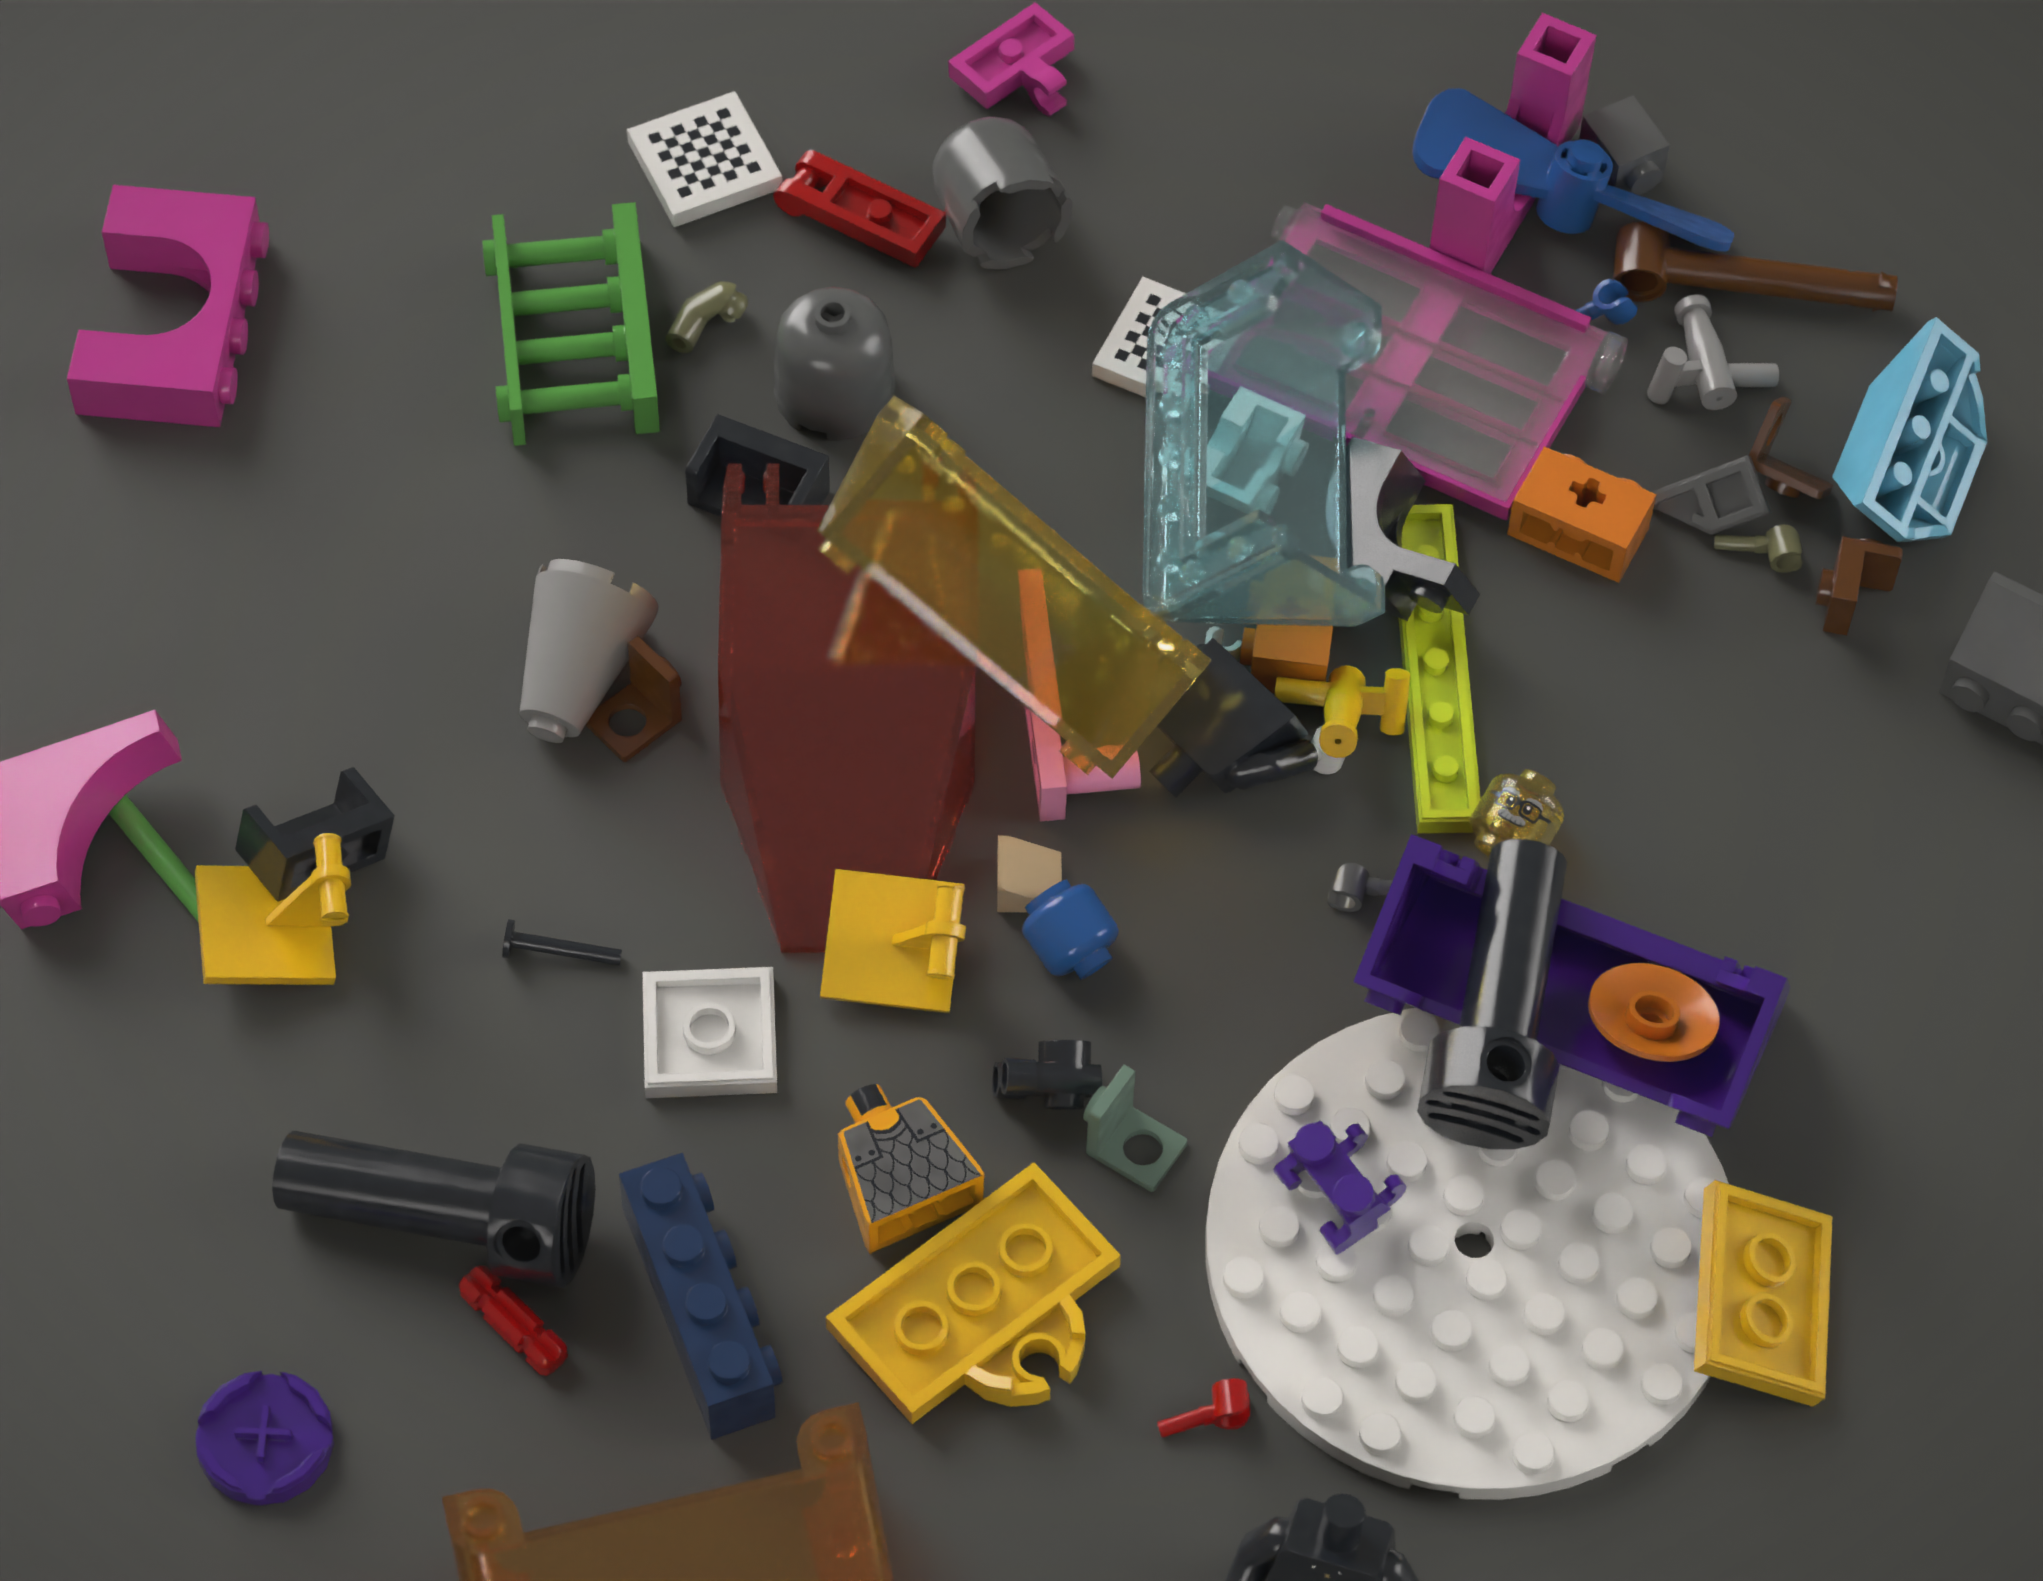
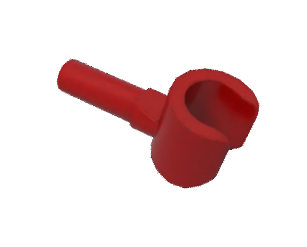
[1157,1378,1250,1438]

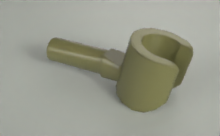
[1714,524,1802,573]

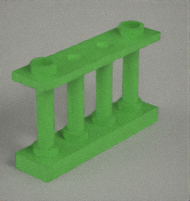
[482,202,660,446]

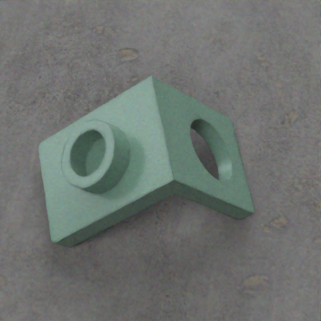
[1083,1064,1187,1192]

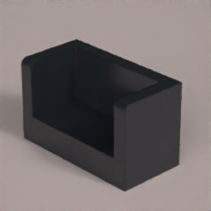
[685,414,830,546]
[235,767,395,902]

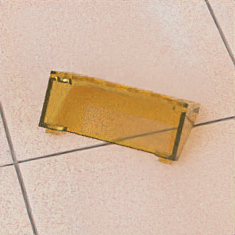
[817,395,1212,779]

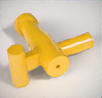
[1275,665,1411,758]

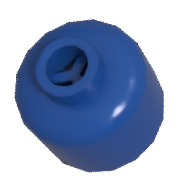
[1022,879,1119,980]

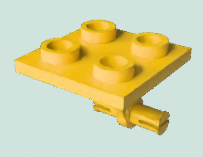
[195,833,351,985]
[820,869,966,1013]

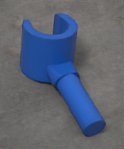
[1553,279,1637,326]

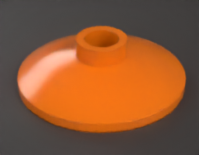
[1588,963,1720,1062]

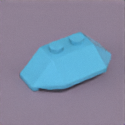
[1832,317,1987,542]

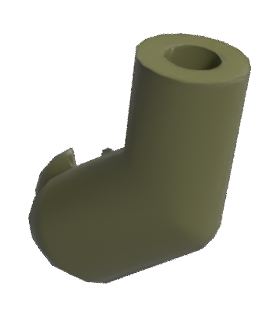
[665,281,748,353]

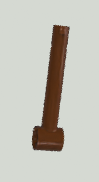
[1613,221,1898,312]

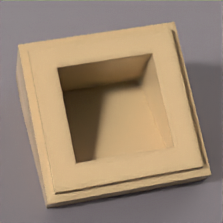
[997,836,1062,912]

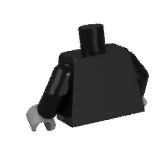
[1149,626,1345,798]

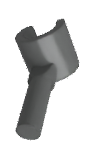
[1327,863,1393,912]

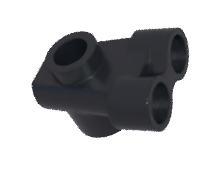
[992,1040,1102,1110]

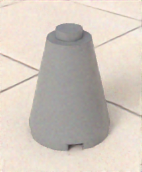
[519,559,659,743]

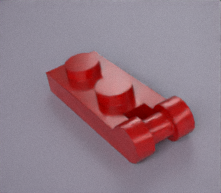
[773,150,946,268]

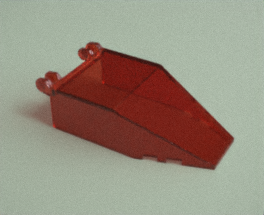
[718,464,976,953]

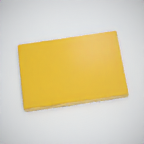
[1694,1180,1832,1407]

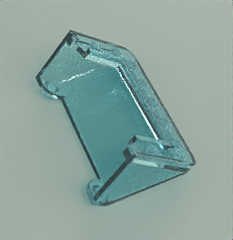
[1142,240,1385,627]

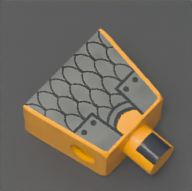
[838,1084,984,1254]

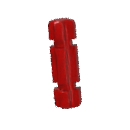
[459,1265,568,1376]

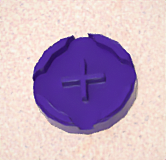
[195,1371,334,1506]

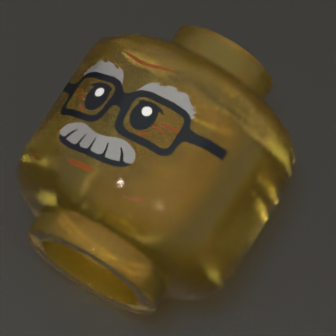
[1469,769,1565,857]

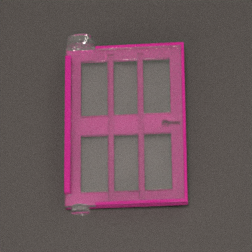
[1195,202,1628,521]

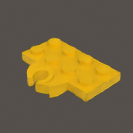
[826,1162,1121,1424]

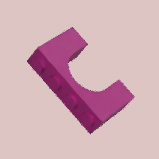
[1430,13,1597,274]
[67,185,269,427]

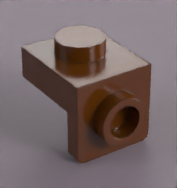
[1815,536,1903,636]

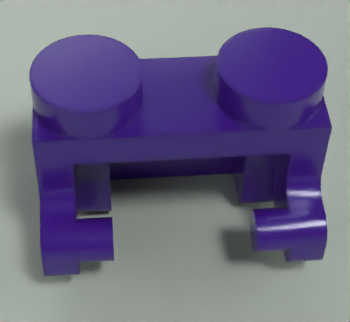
[1273,1120,1407,1255]

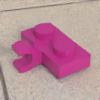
[948,2,1074,117]

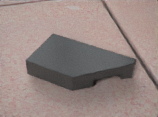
[1652,455,1772,535]

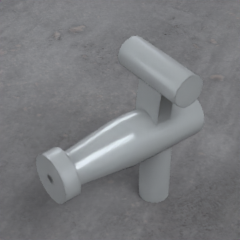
[1647,295,1779,410]

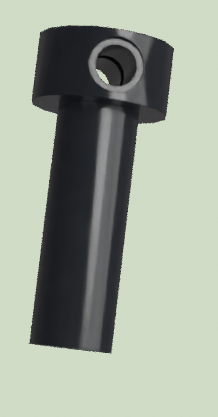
[1417,839,1567,1149]
[272,1130,596,1288]

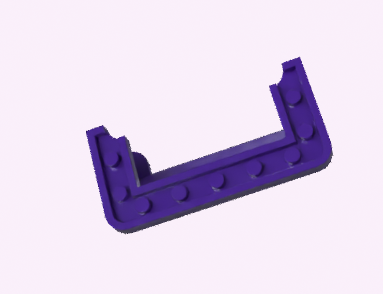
[1353,834,1791,1137]

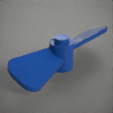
[1412,88,1735,251]

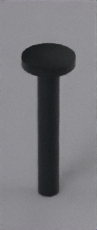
[502,919,622,966]

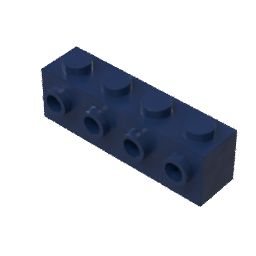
[619,1152,783,1440]

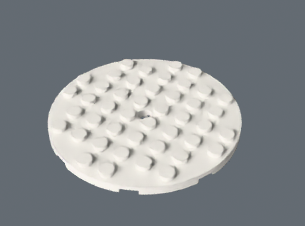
[1205,1008,1729,1500]

